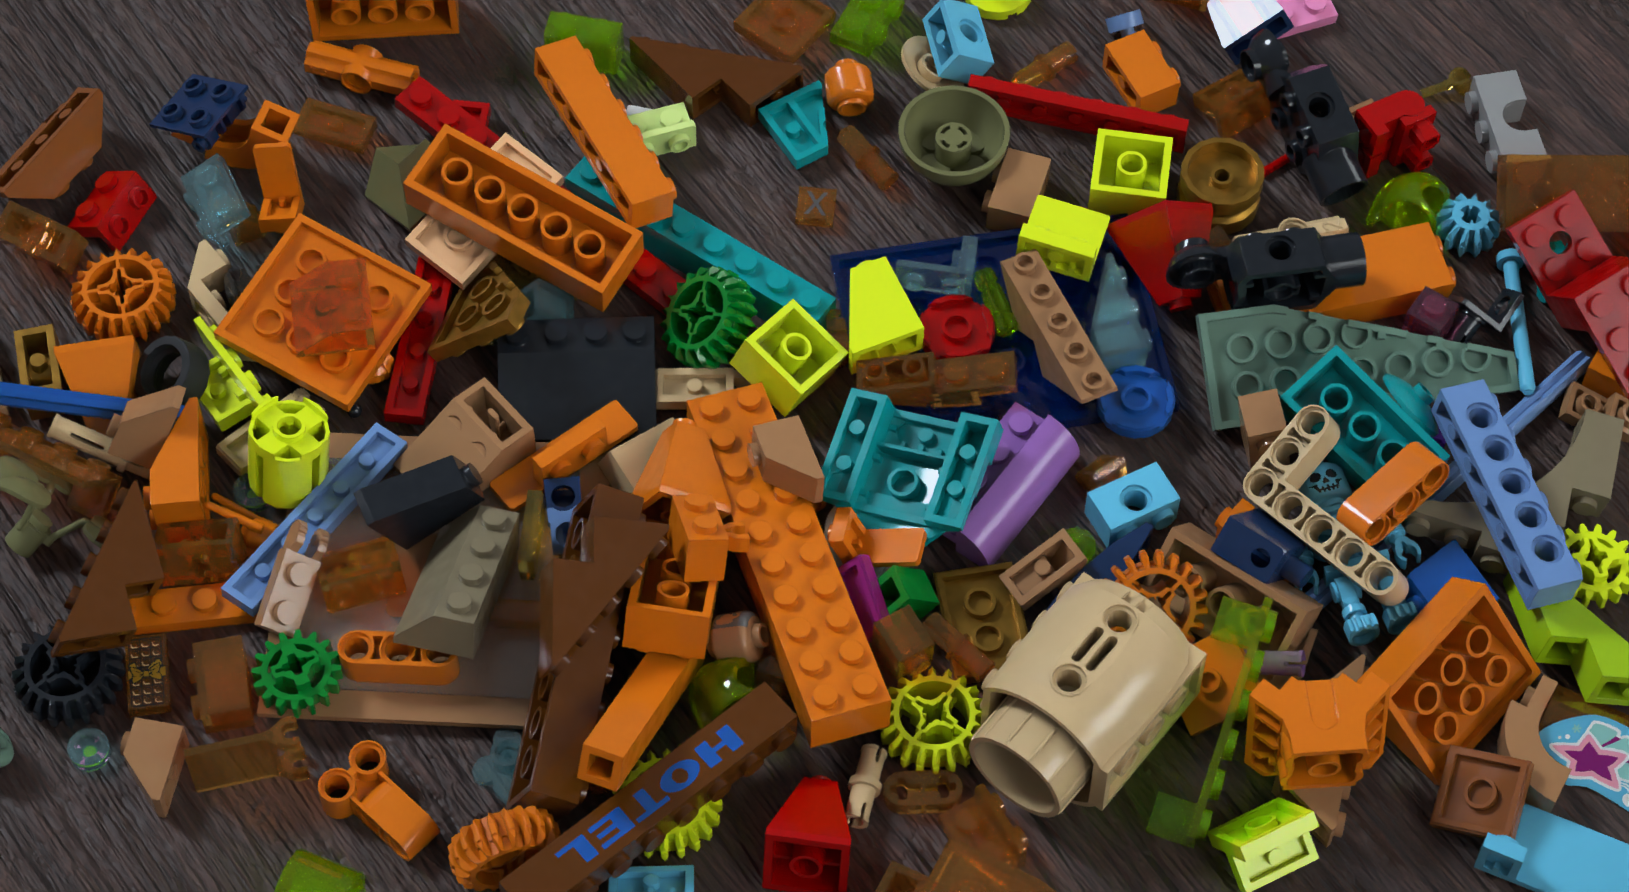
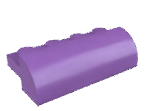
[942,402,1080,566]

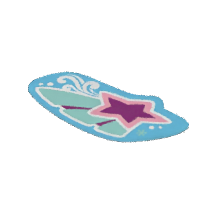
[1539,715,1629,811]

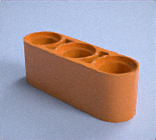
[1336,441,1450,546]
[337,630,460,686]

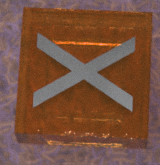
[795,186,837,228]

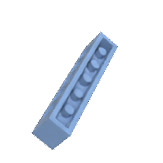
[1431,379,1583,610]

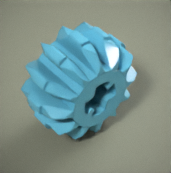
[1435,193,1501,258]

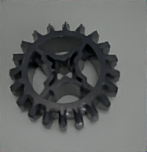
[12,620,126,729]

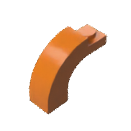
[171,99,300,169]

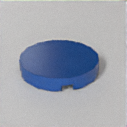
[1096,365,1176,439]

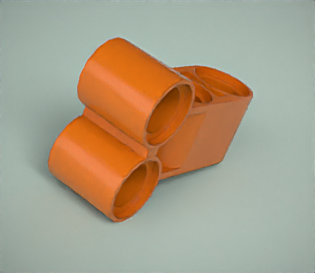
[317,740,440,862]

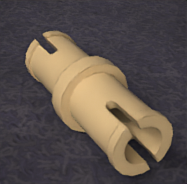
[845,744,887,829]

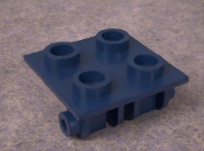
[149,74,249,153]

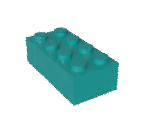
[1279,345,1450,490]

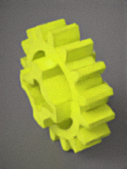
[1564,524,1629,609]

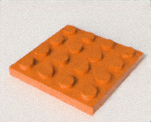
[214,213,432,412]

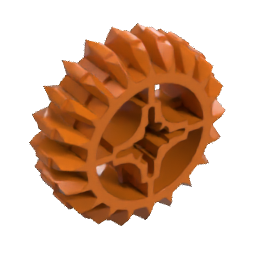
[70,248,177,342]
[1107,549,1209,643]
[447,805,561,892]

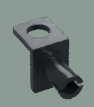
[1443,288,1525,344]

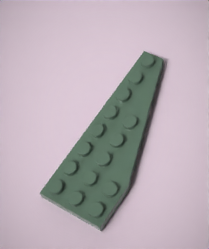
[1195,304,1520,432]

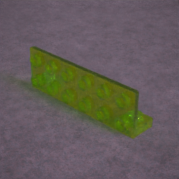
[1146,596,1278,849]

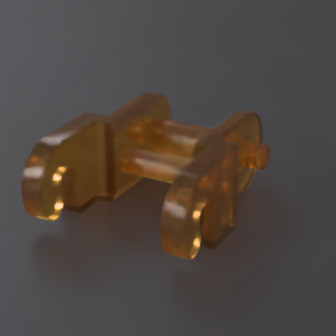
[826,309,849,368]

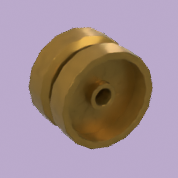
[1177,137,1264,235]

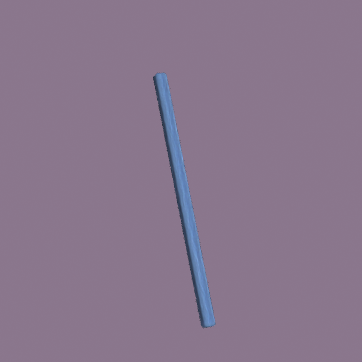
[1305,351,1592,609]

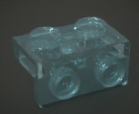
[180,153,251,248]

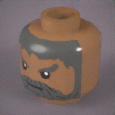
[707,610,770,667]

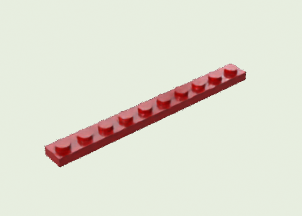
[394,76,686,317]
[384,99,491,425]

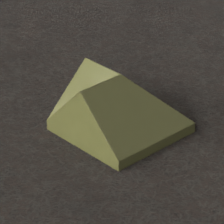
[365,138,431,232]

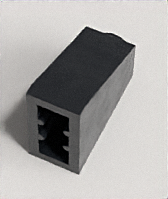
[353,455,485,550]

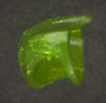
[1366,172,1450,233]
[688,657,755,730]

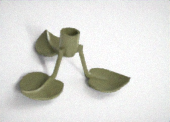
[0,445,106,558]

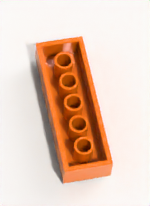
[403,124,644,312]

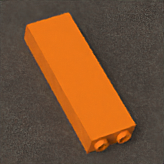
[1207,222,1456,322]

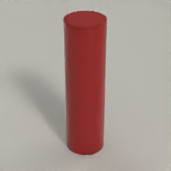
[1264,154,1290,177]

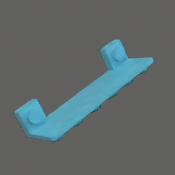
[1474,803,1629,892]

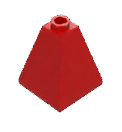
[1107,200,1213,312]
[762,775,852,892]

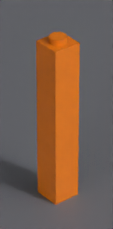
[577,648,707,792]

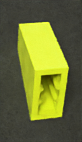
[849,256,924,374]

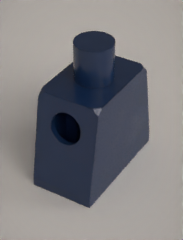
[1210,508,1314,589]

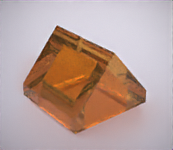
[223,197,268,247]
[1075,455,1127,492]

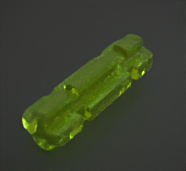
[974,267,1018,337]

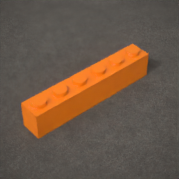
[534,35,677,228]

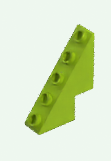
[1502,572,1629,706]

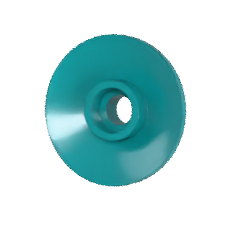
[1383,373,1439,437]

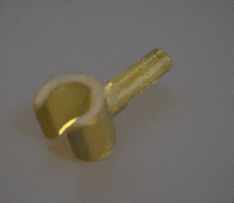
[1420,67,1472,98]

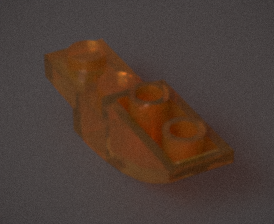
[857,351,1018,407]

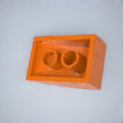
[143,397,211,545]

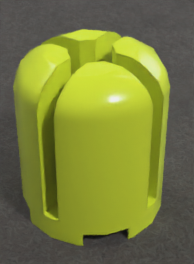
[248,396,330,509]

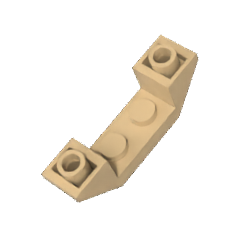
[188,239,256,362]

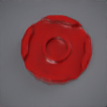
[919,294,995,366]

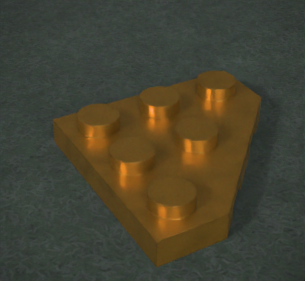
[427,261,531,362]

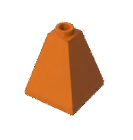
[53,335,142,448]
[632,418,732,521]

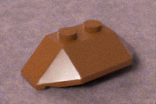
[0,87,103,199]

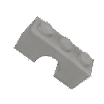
[1464,70,1548,187]

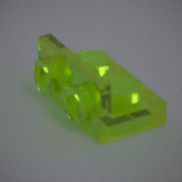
[830,0,905,57]

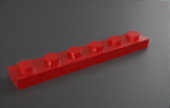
[967,74,1189,153]

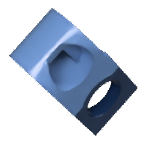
[543,476,582,555]

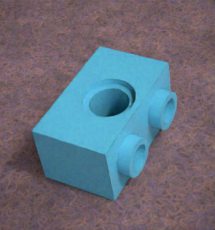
[922,0,994,84]
[1084,461,1181,548]

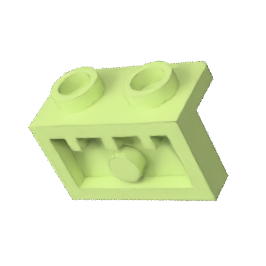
[627,102,696,156]

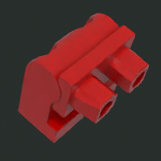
[1354,90,1441,179]

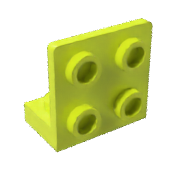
[1016,195,1110,282]

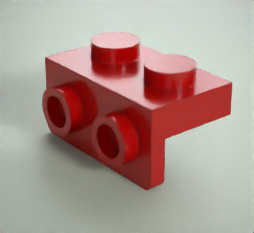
[67,171,157,251]

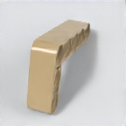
[1243,405,1409,606]

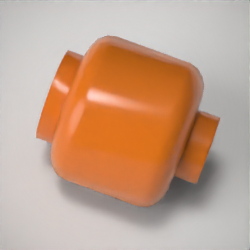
[824,58,874,117]

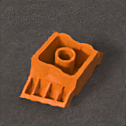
[1244,671,1391,790]

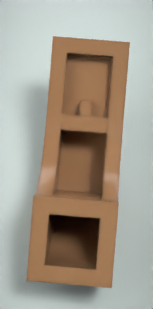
[1497,675,1572,813]

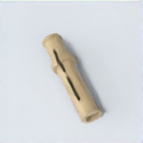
[47,413,150,480]

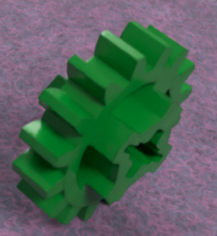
[251,629,343,718]

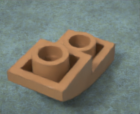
[1558,381,1629,442]

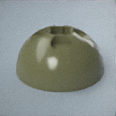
[898,85,1010,186]

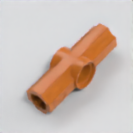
[304,40,420,95]

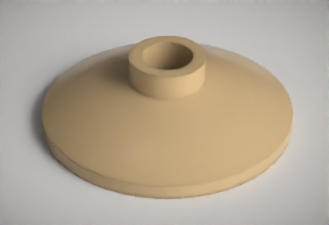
[901,36,964,91]

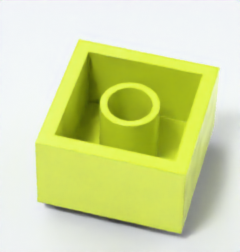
[1088,128,1173,219]
[729,299,849,417]

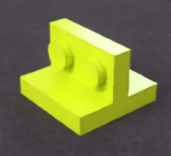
[1207,797,1319,892]

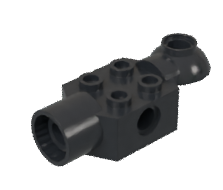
[1240,28,1369,206]
[1166,227,1367,310]

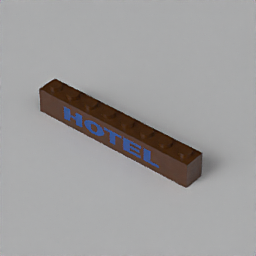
[499,681,797,892]

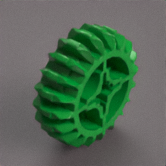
[660,266,758,369]

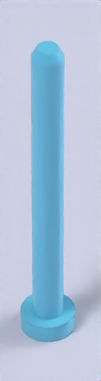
[1496,248,1536,395]

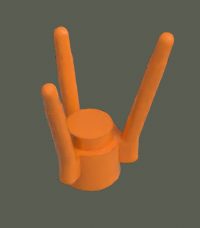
[178,493,279,557]

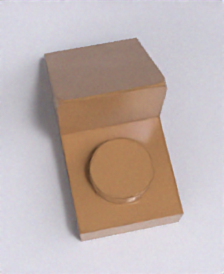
[999,528,1088,611]

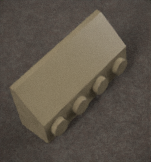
[393,505,519,659]

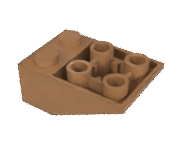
[393,377,536,491]

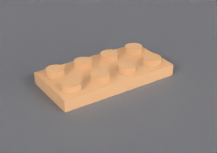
[404,132,564,290]

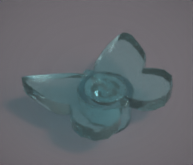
[472,728,521,805]

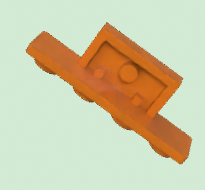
[490,400,638,512]

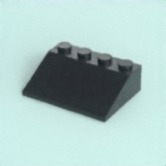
[497,316,657,442]

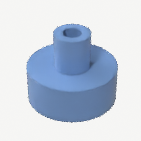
[1105,9,1144,38]

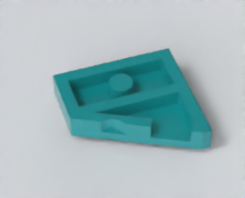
[758,80,828,170]

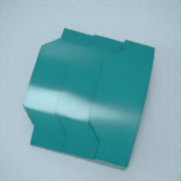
[821,388,1004,547]

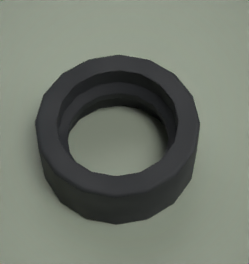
[135,336,210,406]

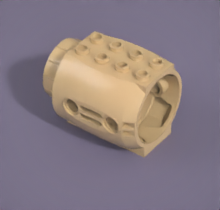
[969,572,1207,818]

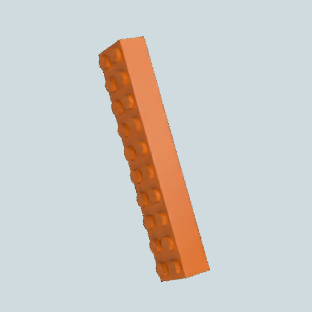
[687,382,892,748]

